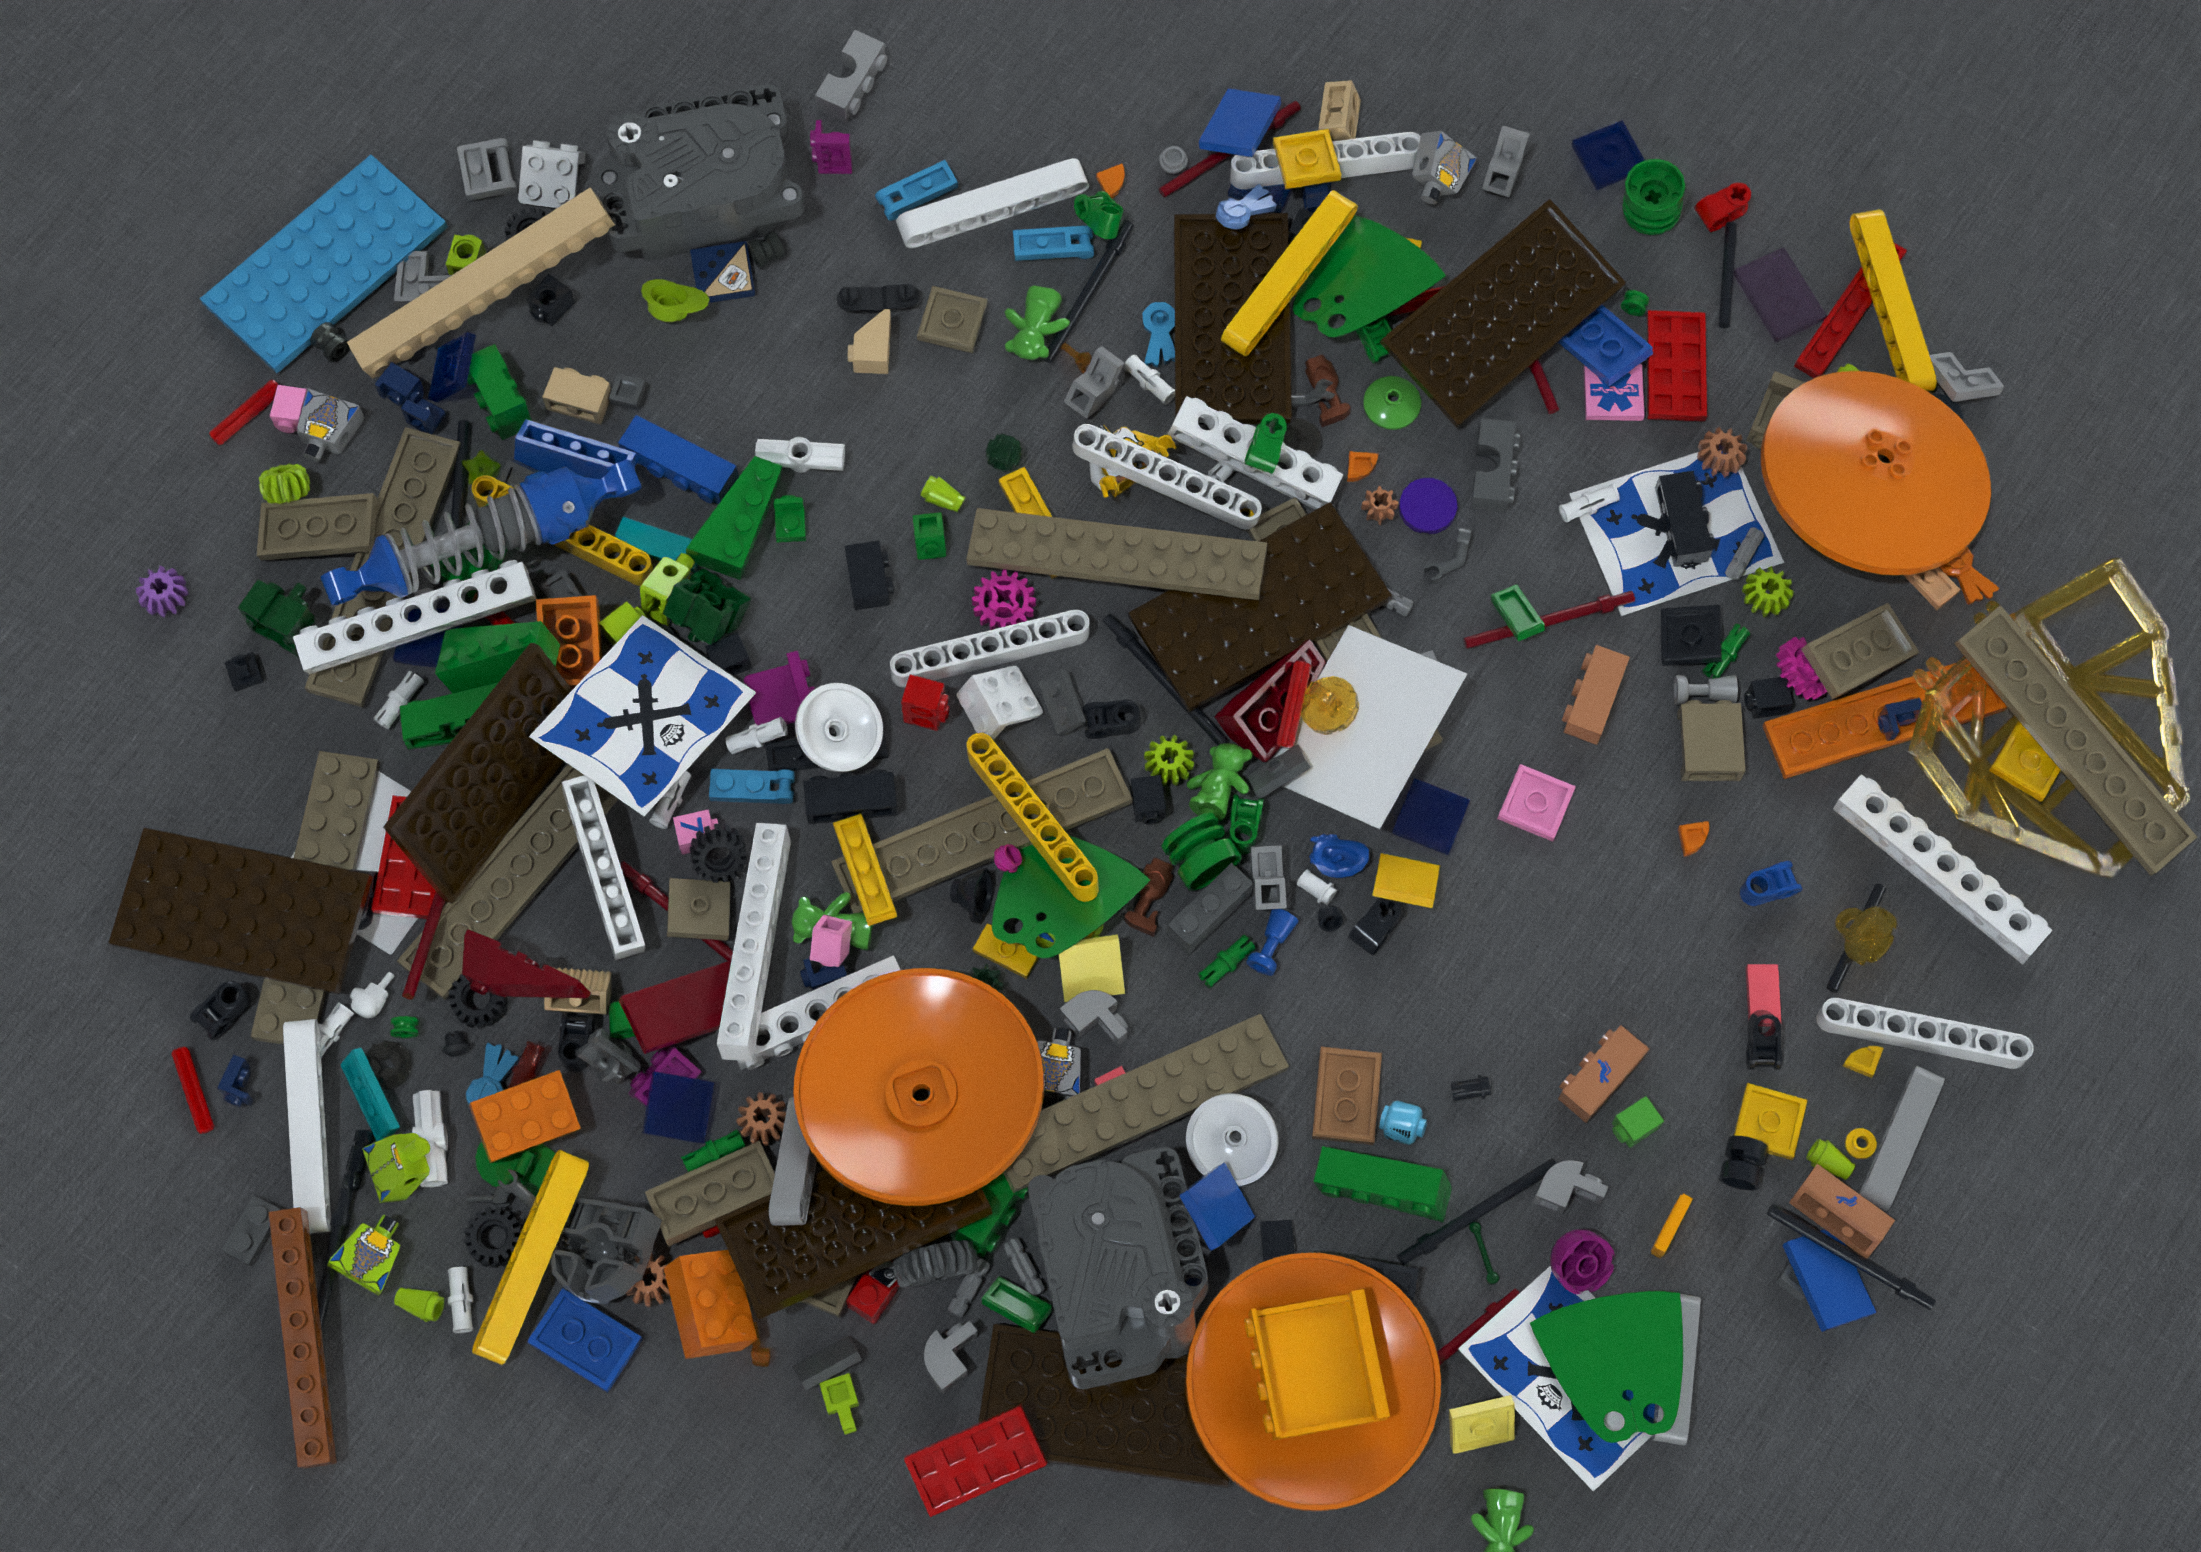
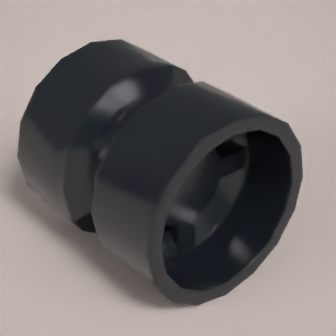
[1719,1135,1768,1191]

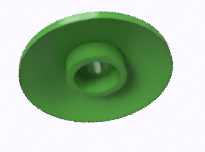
[1363,376,1421,430]

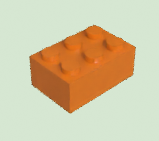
[536,595,602,690]
[469,1070,581,1163]
[664,1250,758,1359]

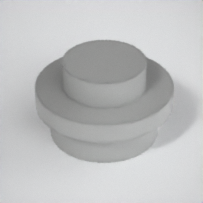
[1159,146,1188,174]

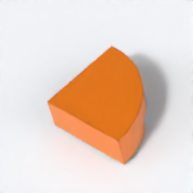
[1096,163,1125,199]
[1347,451,1378,482]
[1678,821,1709,857]

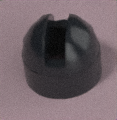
[1317,905,1343,932]

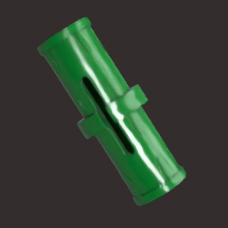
[1702,623,1750,679]
[1198,935,1256,988]
[681,1129,746,1172]

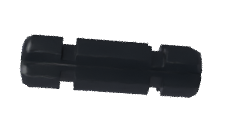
[341,1129,373,1191]

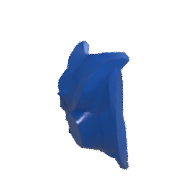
[1309,834,1369,878]

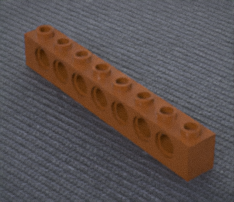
[269,1207,337,1469]

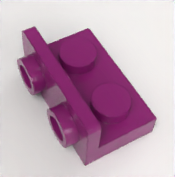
[810,120,853,174]
[628,1047,702,1119]

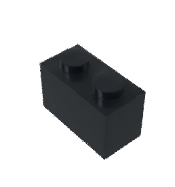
[845,540,894,611]

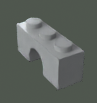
[815,30,887,123]

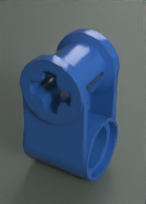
[1740,861,1803,906]

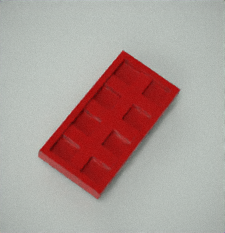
[1646,310,1707,421]
[371,795,436,919]
[904,1404,1048,1517]

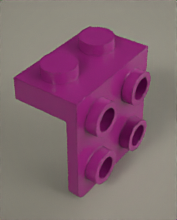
[744,651,815,725]

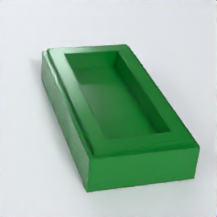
[1491,584,1545,642]
[981,1276,1052,1334]

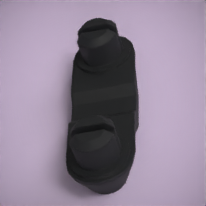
[837,283,919,313]

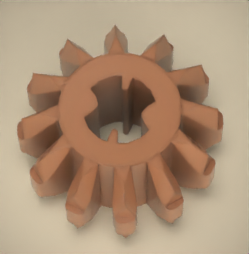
[1697,426,1747,478]
[736,1092,786,1146]
[626,1253,670,1307]

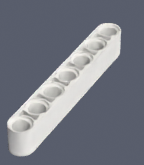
[1230,132,1421,190]
[896,158,1089,248]
[1072,424,1262,530]
[890,610,1089,687]
[1816,998,2034,1069]
[283,1019,331,1234]

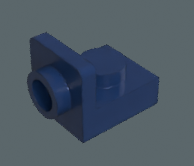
[401,399,446,434]
[1878,698,1923,741]
[800,958,847,991]
[217,1054,254,1107]

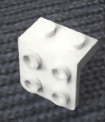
[518,140,586,208]
[956,666,1043,741]

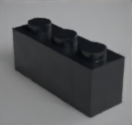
[1655,471,1715,567]
[803,769,898,825]

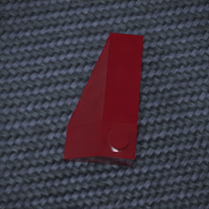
[1214,639,1326,762]
[462,929,591,998]

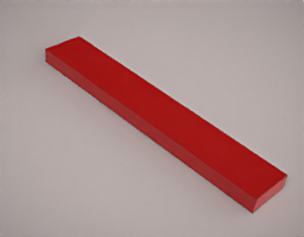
[1794,243,1907,378]

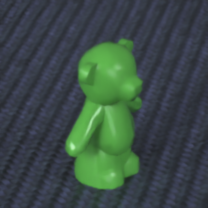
[1005,285,1070,360]
[1187,743,1252,820]
[792,892,873,951]
[1471,1489,1534,1552]

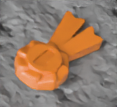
[1939,547,1999,605]

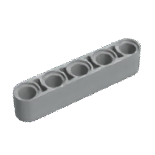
[1859,1065,1945,1212]
[769,1097,817,1226]
[1652,1294,1701,1446]

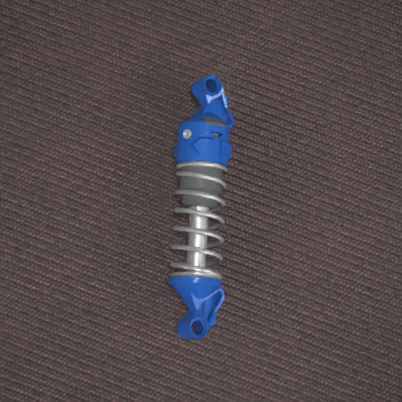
[320,460,642,606]

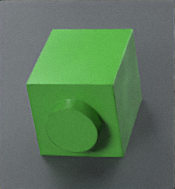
[1612,1096,1664,1148]

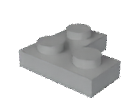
[394,251,452,307]
[1930,352,2004,402]

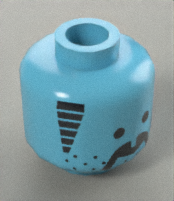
[1379,1100,1427,1145]

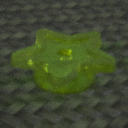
[462,450,500,485]

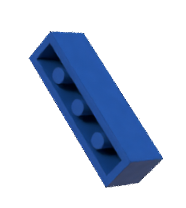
[618,415,739,504]
[514,419,636,479]

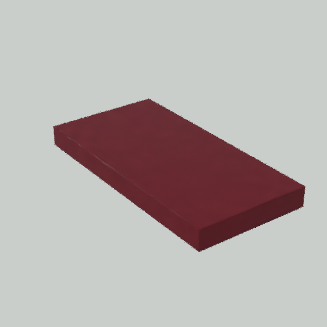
[619,961,731,1054]

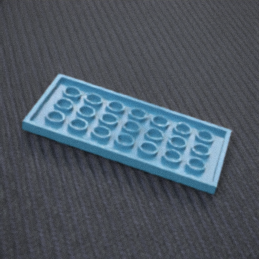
[200,155,448,373]

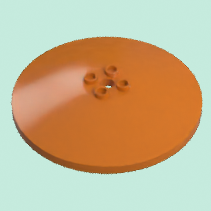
[1761,371,1991,575]
[793,968,1044,1206]
[1185,1253,1441,1511]

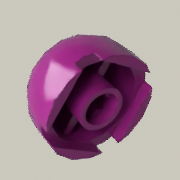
[1550,1229,1615,1294]

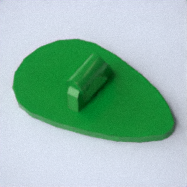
[475,1142,555,1197]

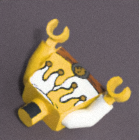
[1089,424,1177,498]

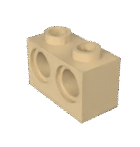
[1318,80,1361,141]

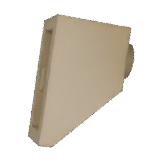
[848,309,891,374]

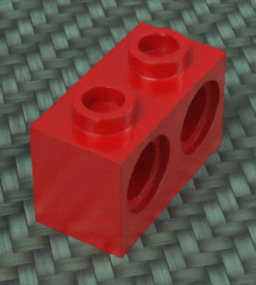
[901,674,950,731]

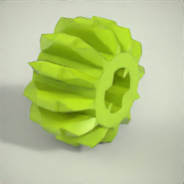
[259,463,310,504]
[1742,566,1794,618]
[1144,735,1194,786]

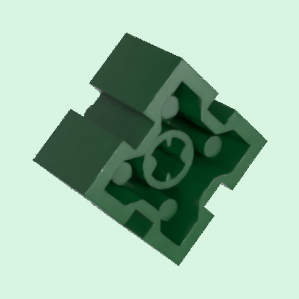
[662,568,751,645]
[237,579,318,658]

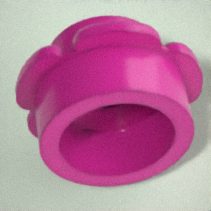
[994,844,1022,873]

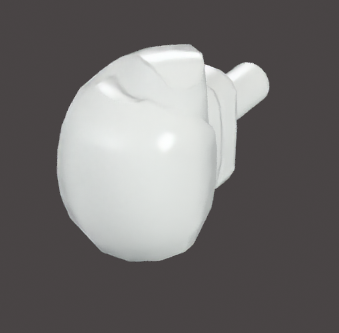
[350,972,394,1019]

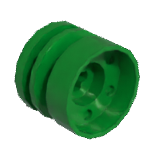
[1622,159,1685,235]
[1161,813,1242,892]

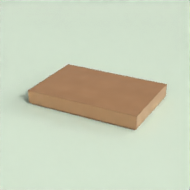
[1312,1047,1382,1145]

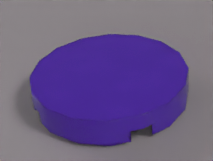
[1399,478,1458,534]

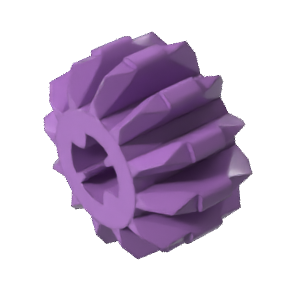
[136,566,188,618]

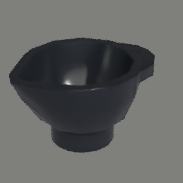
[950,868,993,923]

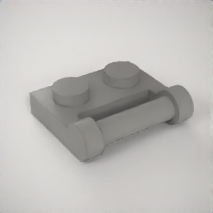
[457,138,518,201]

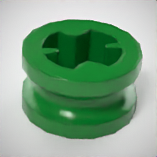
[1621,290,1649,316]
[390,1016,419,1038]

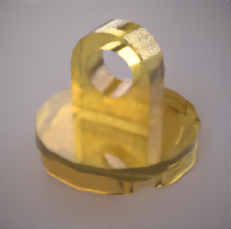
[1301,676,1359,735]
[1835,906,1897,965]

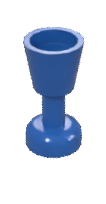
[1246,909,1299,976]

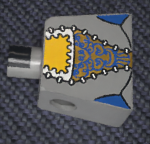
[1412,131,1477,204]
[297,389,364,463]
[1037,1028,1081,1101]

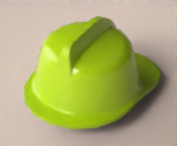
[641,279,709,322]

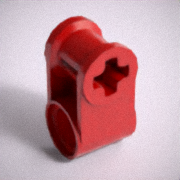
[1694,182,1751,232]

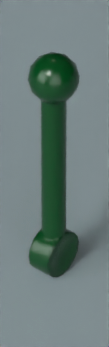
[1469,1222,1499,1285]

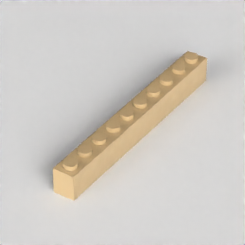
[347,187,615,379]

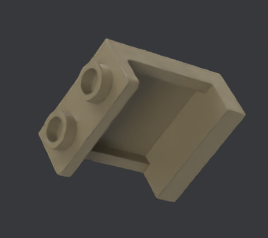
[1746,371,1805,449]
[1677,700,1746,781]

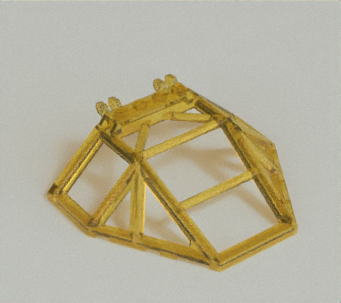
[1908,557,2190,878]

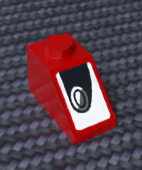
[846,1260,900,1325]

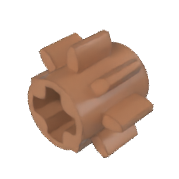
[1361,486,1398,525]

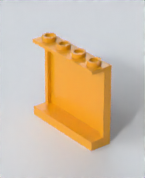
[1244,1289,1390,1440]

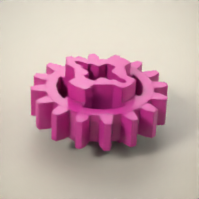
[972,570,1036,630]
[1776,637,1827,700]

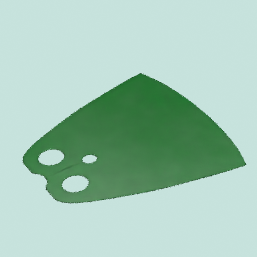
[1293,215,1446,337]
[992,835,1150,958]
[1530,1291,1683,1443]

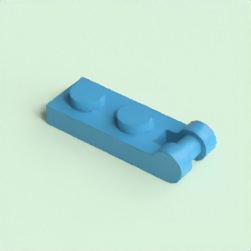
[875,160,958,221]
[1013,226,1094,261]
[709,769,795,804]

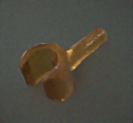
[1061,343,1092,374]
[751,1322,770,1367]

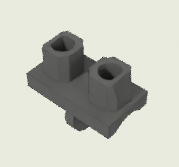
[578,1029,640,1084]

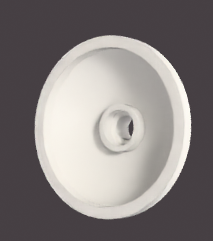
[795,683,883,772]
[1186,1093,1279,1186]

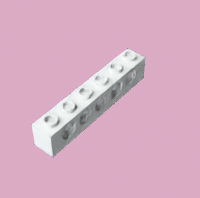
[1167,396,1343,510]
[562,775,645,961]
[737,955,900,1070]

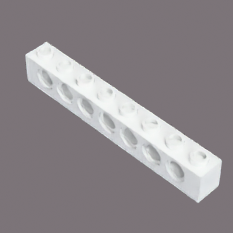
[293,560,537,674]
[1833,774,2052,965]
[717,823,791,1062]

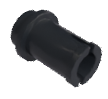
[1451,1074,1491,1102]

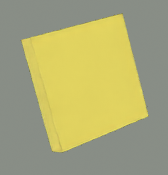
[1058,934,1125,1002]
[1449,1395,1515,1454]

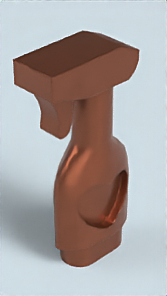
[1305,355,1351,427]
[1124,858,1174,937]

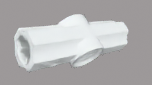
[755,437,845,473]
[412,1090,448,1188]

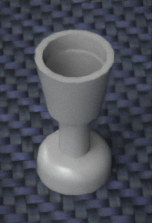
[1673,675,1738,705]

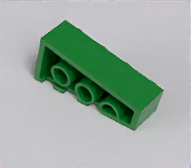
[686,456,782,581]
[435,621,560,693]
[400,682,499,750]
[1313,1146,1452,1223]
[950,1173,1028,1258]

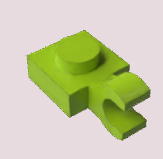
[819,1373,859,1435]

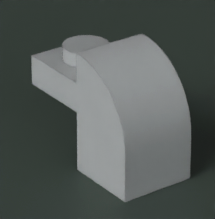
[1482,125,1530,197]
[1064,346,1124,418]
[1250,845,1287,910]
[1059,990,1128,1047]
[1533,1160,1608,1215]
[924,1321,978,1395]

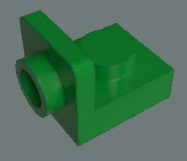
[774,495,806,543]
[912,512,946,560]

